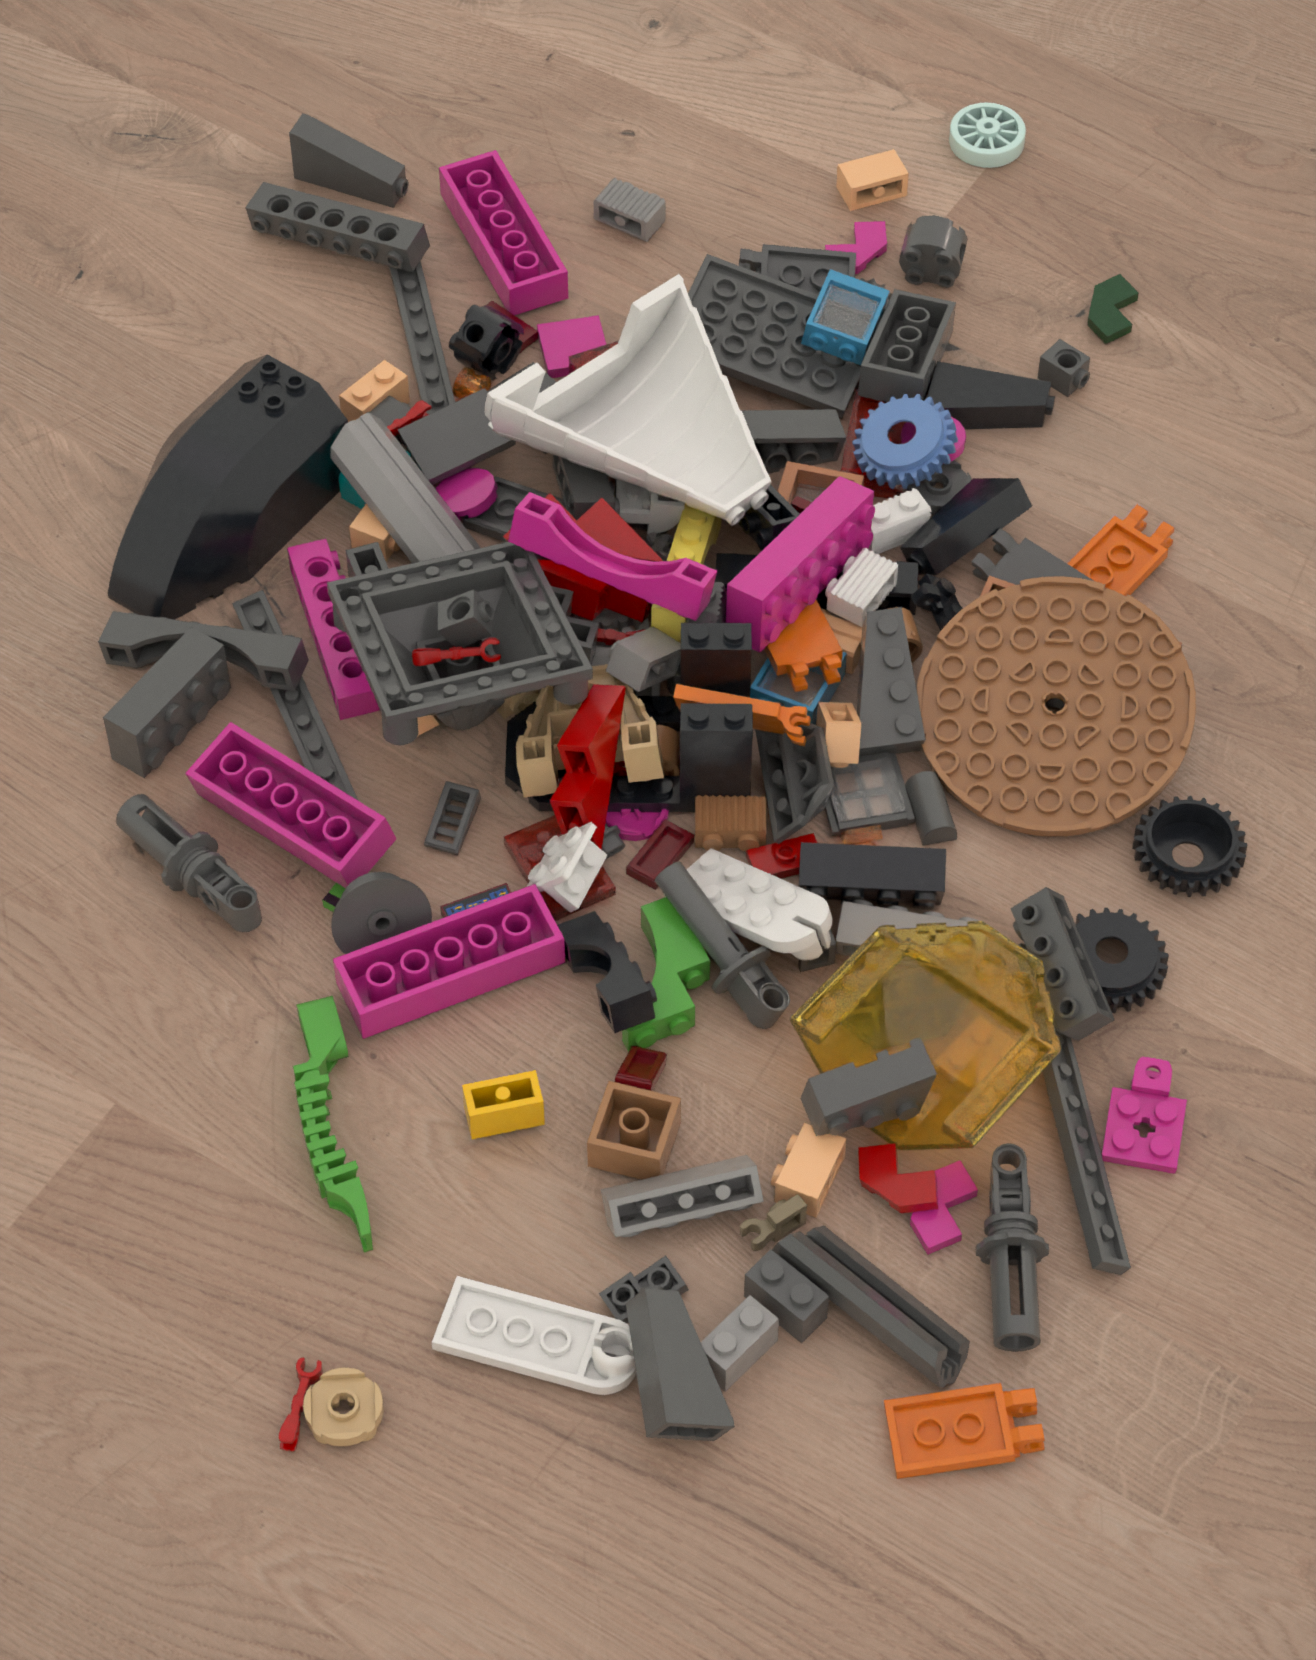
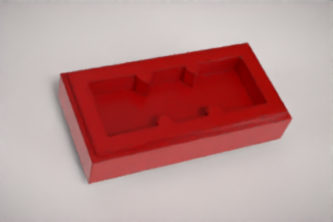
[746,833,817,879]

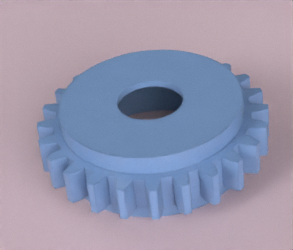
[853,394,958,489]

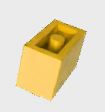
[462,1070,545,1139]

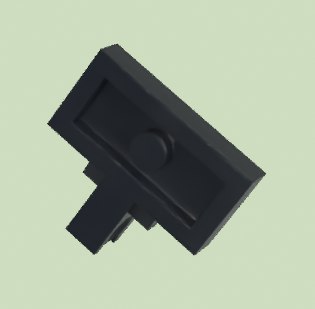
[910,574,963,631]

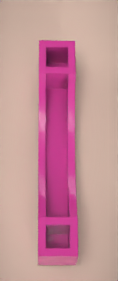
[508,492,717,621]

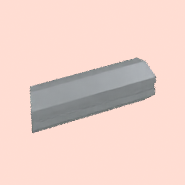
[331,412,481,563]

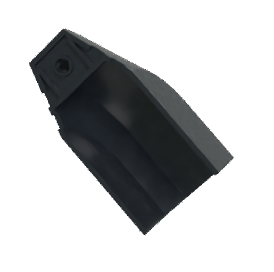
[107,354,348,620]

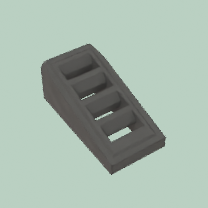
[424,781,481,855]

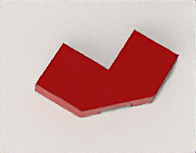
[858,1143,938,1213]

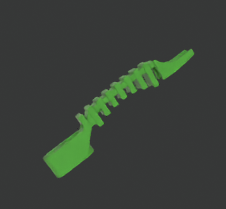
[293,996,373,1253]

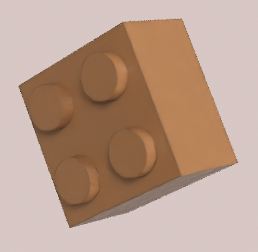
[587,1081,681,1180]

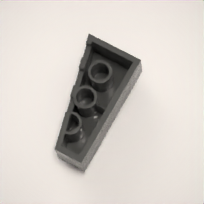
[740,409,847,474]
[857,607,926,756]

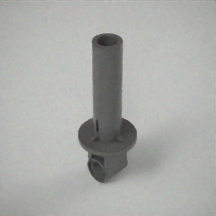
[655,861,790,1029]

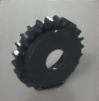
[1132,796,1247,897]
[1075,908,1169,1013]

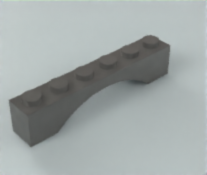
[98,611,309,691]

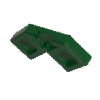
[1087,274,1139,344]

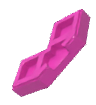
[825,221,887,274]
[910,1160,978,1255]

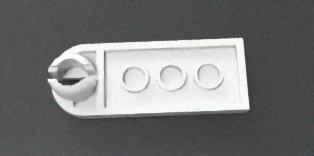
[663,848,833,961]
[432,1276,636,1395]

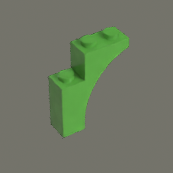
[622,897,710,1052]

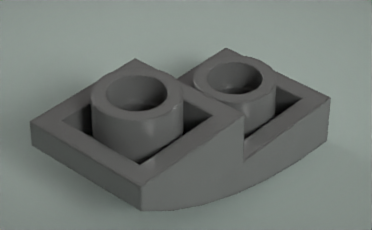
[599,1255,689,1323]

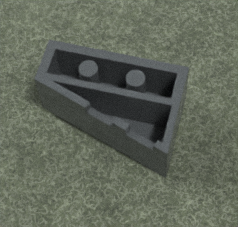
[800,1037,937,1136]

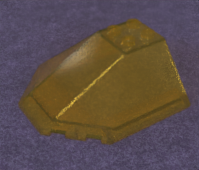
[790,921,1061,1150]

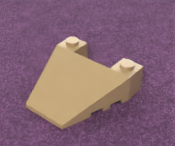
[516,664,664,798]

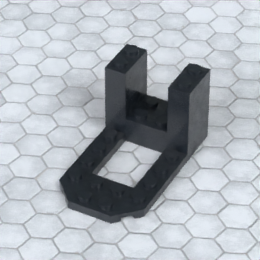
[505,623,753,812]

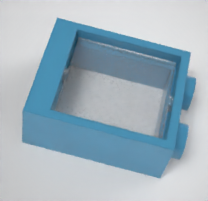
[801,269,890,365]
[750,652,847,725]

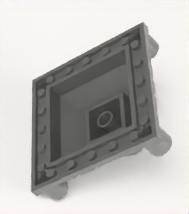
[327,542,593,746]

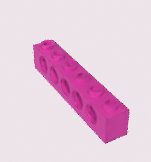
[287,539,380,720]

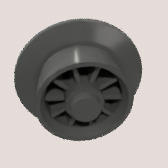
[331,872,432,954]

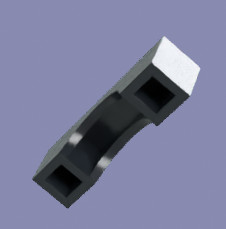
[557,911,657,1033]

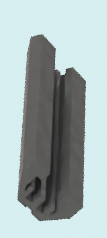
[772,1226,970,1388]

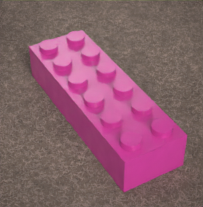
[439,150,568,315]
[726,476,875,653]
[185,722,396,888]
[333,884,565,1039]

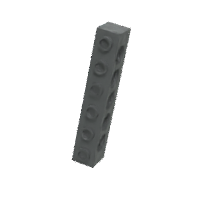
[245,182,430,272]

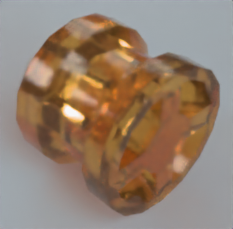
[452,367,491,399]

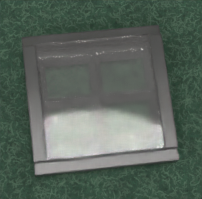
[825,752,915,837]

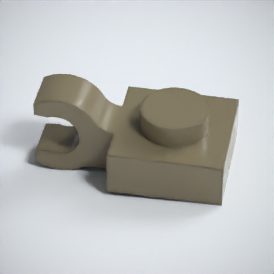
[740,1194,807,1251]

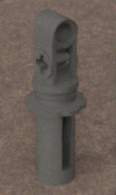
[116,794,262,932]
[975,1143,1049,1352]

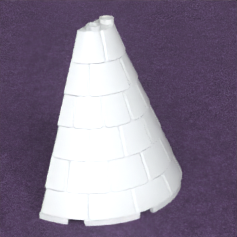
[484,274,771,526]

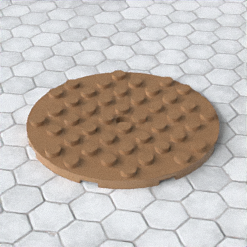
[916,576,1196,837]

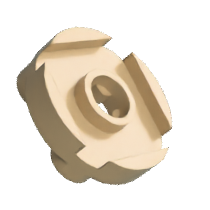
[303,1368,384,1446]

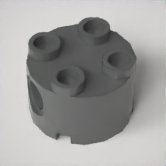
[899,215,968,288]

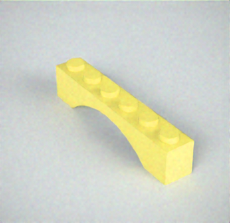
[651,503,722,643]

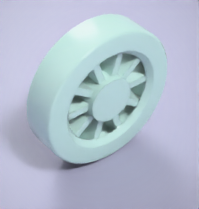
[949,103,1026,168]

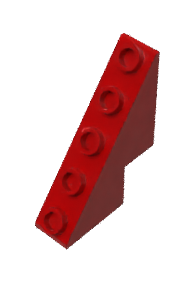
[503,493,663,562]
[538,560,653,622]
[550,684,626,850]

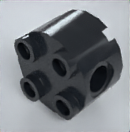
[449,304,524,380]

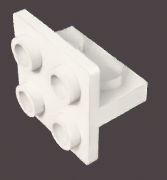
[527,822,607,912]

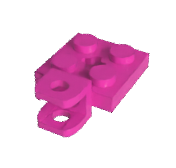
[1102,1056,1187,1174]

